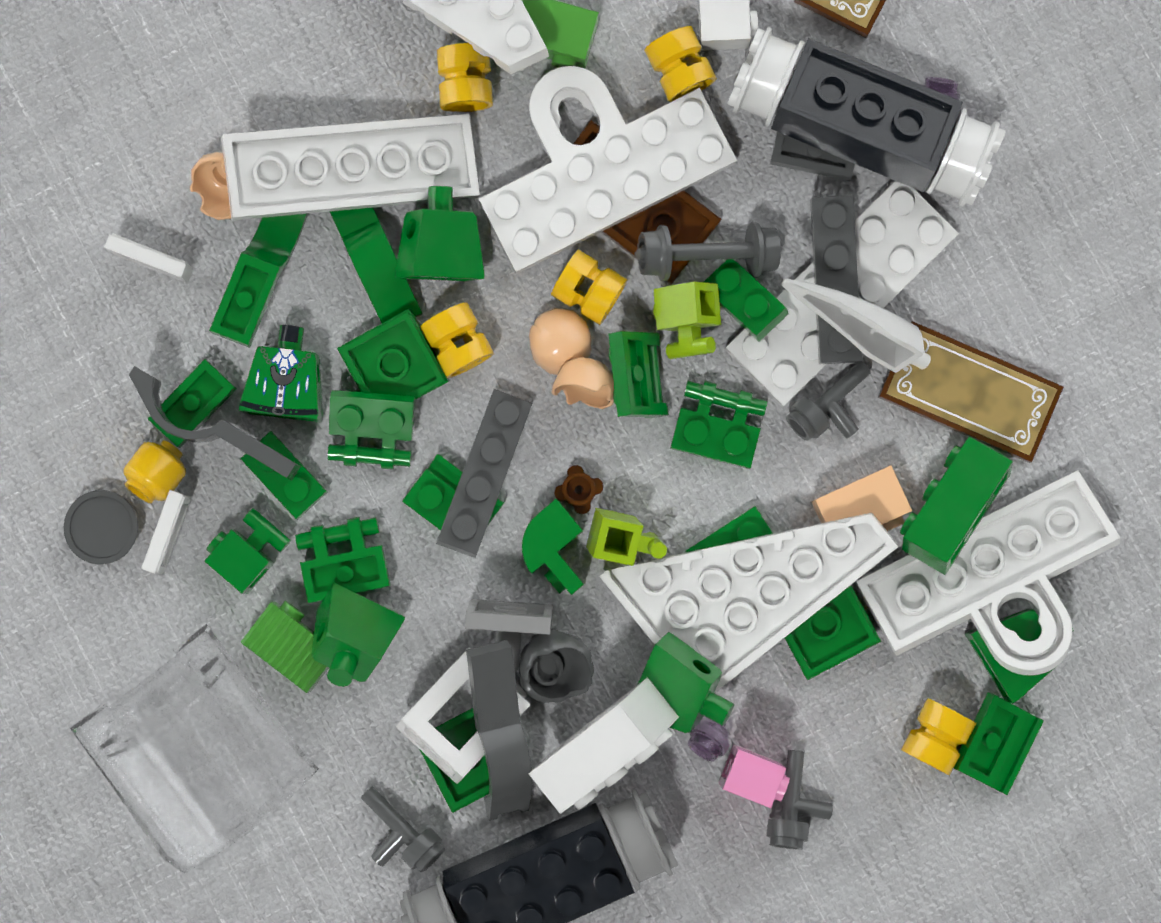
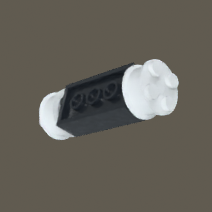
[727,27,1006,208]

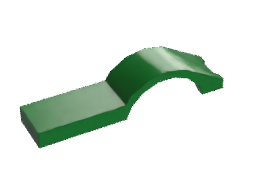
[329,207,423,323]
[209,213,308,348]

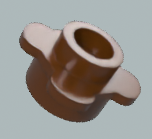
[554,465,603,514]

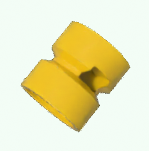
[644,26,717,102]
[437,43,493,112]
[551,249,628,325]
[420,302,494,378]
[901,698,976,776]

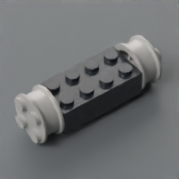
[400,789,678,923]

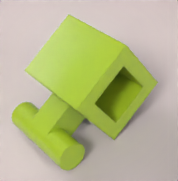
[653,281,721,359]
[586,508,667,566]

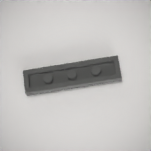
[810,196,862,364]
[436,389,533,558]

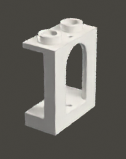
[396,647,531,784]

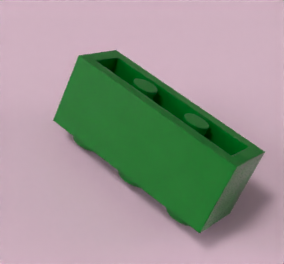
[900,436,1013,576]

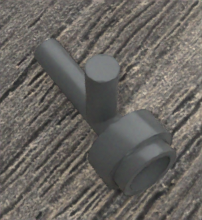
[786,361,871,441]
[766,750,833,850]
[361,787,445,872]

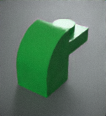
[522,499,584,595]

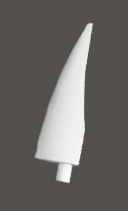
[782,279,931,373]

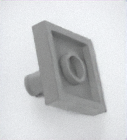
[465,599,553,669]

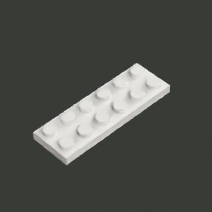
[221,114,480,220]
[725,181,959,408]

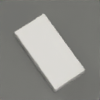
[104,233,193,283]
[141,490,191,574]

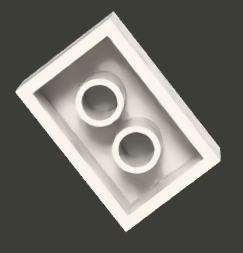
[529,677,679,814]

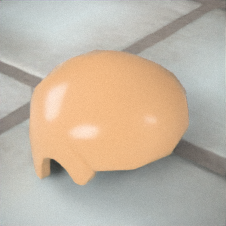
[190,152,231,220]
[529,308,591,375]
[551,357,614,409]

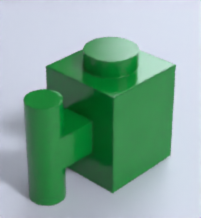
[204,508,291,594]

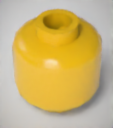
[123,440,186,504]

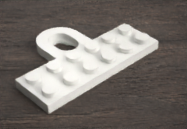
[479,66,737,274]
[856,470,1121,675]

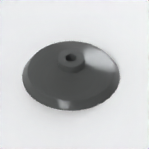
[64,490,138,564]

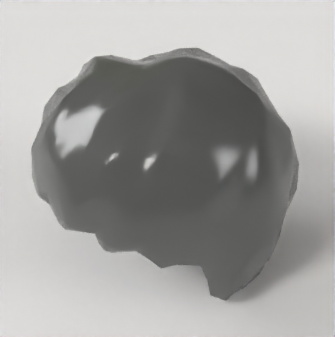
[519,628,594,703]

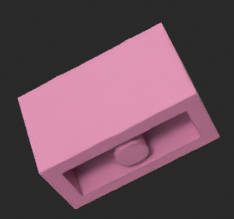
[718,744,790,808]

